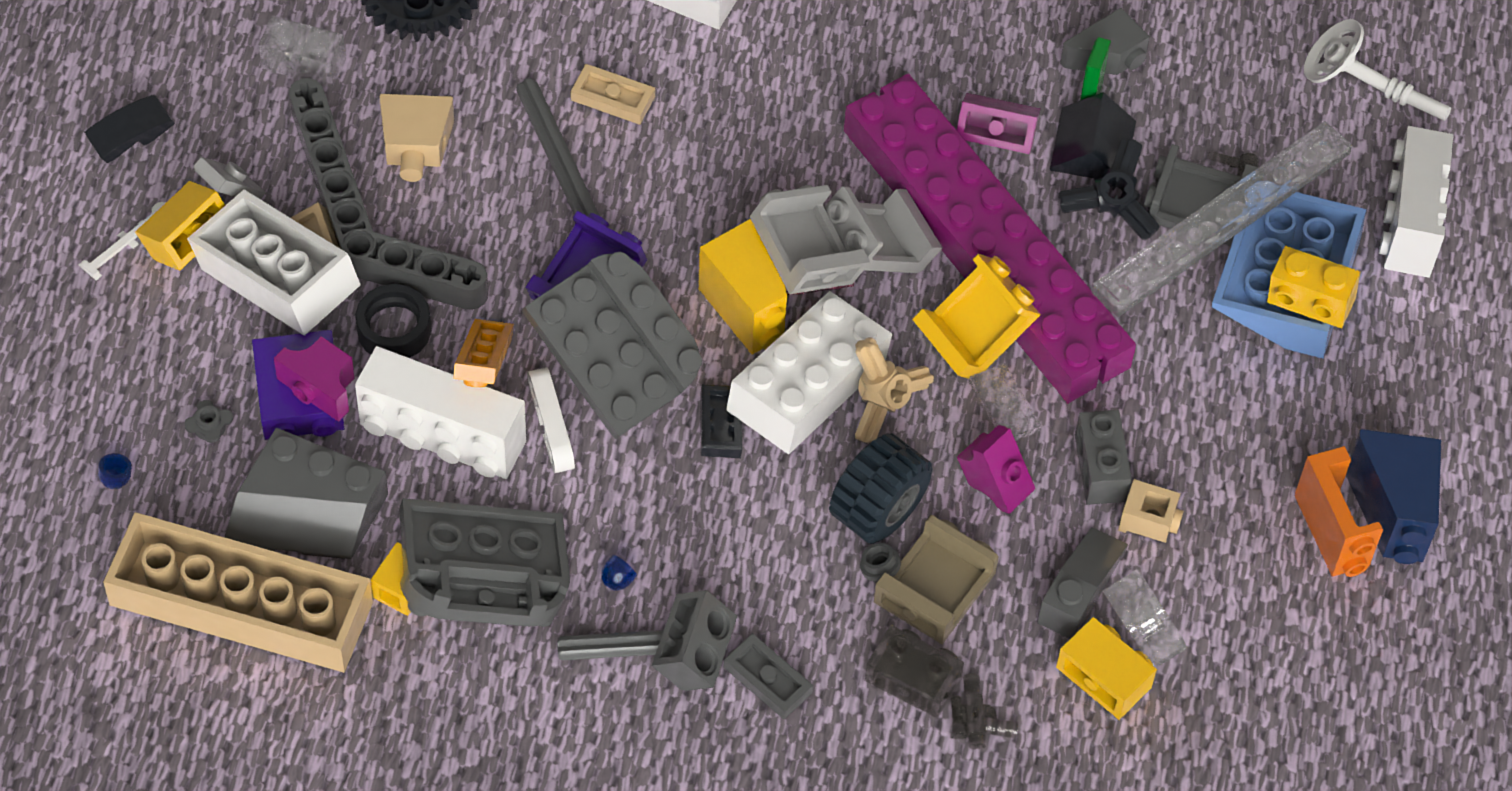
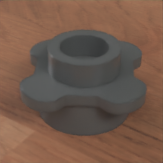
[185,400,233,443]

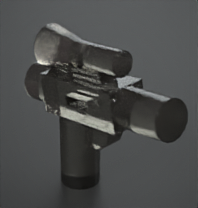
[950,673,1018,749]

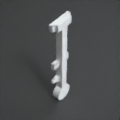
[78,202,166,281]

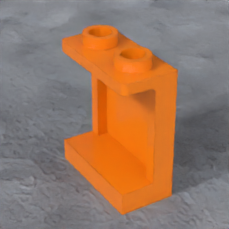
[1294,446,1383,577]

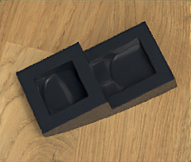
[84,94,175,163]

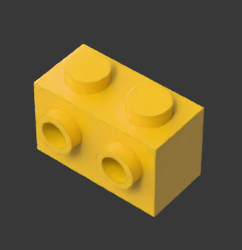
[135,181,225,271]
[1267,246,1360,329]
[1056,617,1157,720]

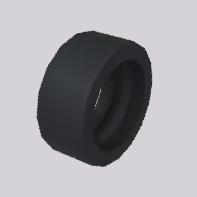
[355,284,432,358]

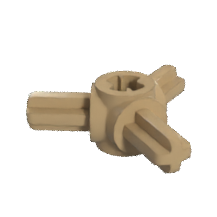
[855,337,934,444]

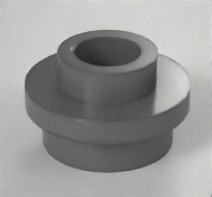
[860,543,901,582]

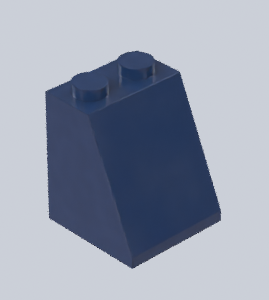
[1346,429,1441,564]

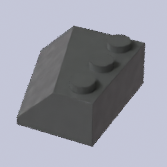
[225,428,388,559]

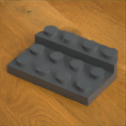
[522,252,702,439]
[399,498,570,627]

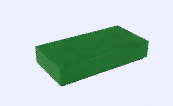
[1080,37,1111,100]

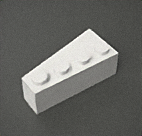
[1379,126,1453,278]

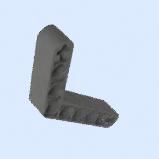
[289,78,488,310]

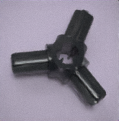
[1058,138,1160,241]

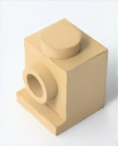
[1118,479,1184,543]

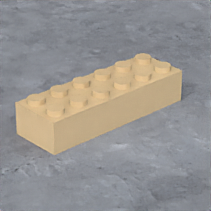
[103,512,373,673]

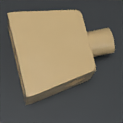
[380,94,454,182]

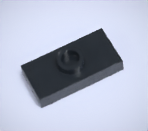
[700,384,742,459]

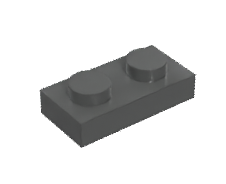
[723,633,813,719]

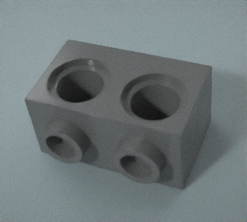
[1075,410,1132,505]
[651,590,737,691]

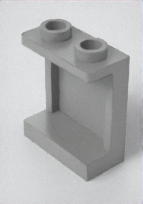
[749,185,870,295]
[824,186,943,273]

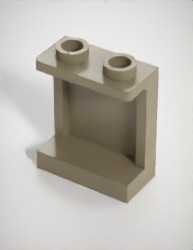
[874,515,999,645]

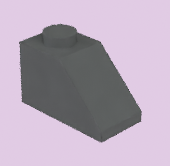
[1060,8,1150,75]

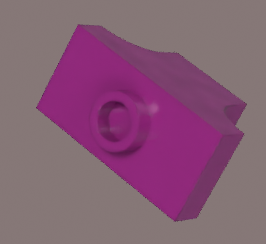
[274,336,355,422]
[957,425,1036,514]

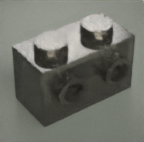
[864,625,964,719]

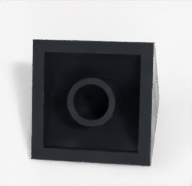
[1050,92,1136,179]

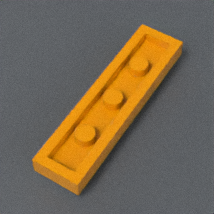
[453,319,514,387]

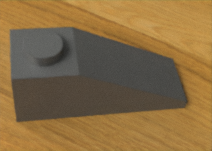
[1038,527,1128,639]

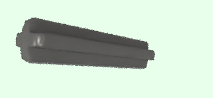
[557,630,664,660]

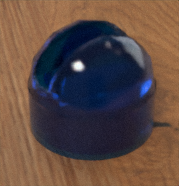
[98,453,132,490]
[601,554,637,591]

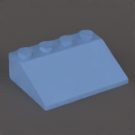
[1212,181,1366,359]

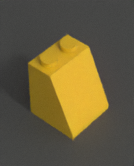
[698,219,787,355]

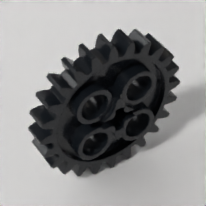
[361,0,479,42]

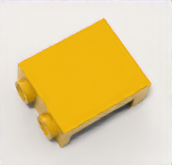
[912,254,1041,380]

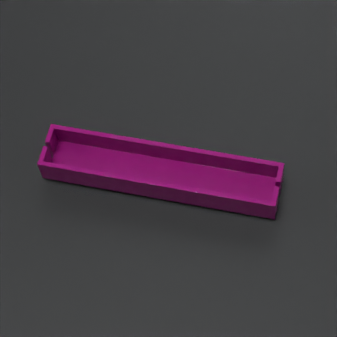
[844,73,1136,404]

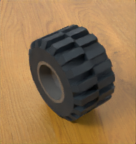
[829,433,933,544]

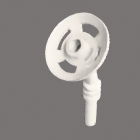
[1304,19,1451,121]

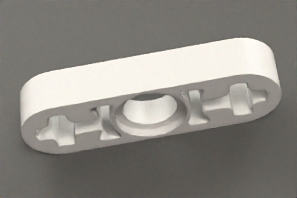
[527,367,575,473]

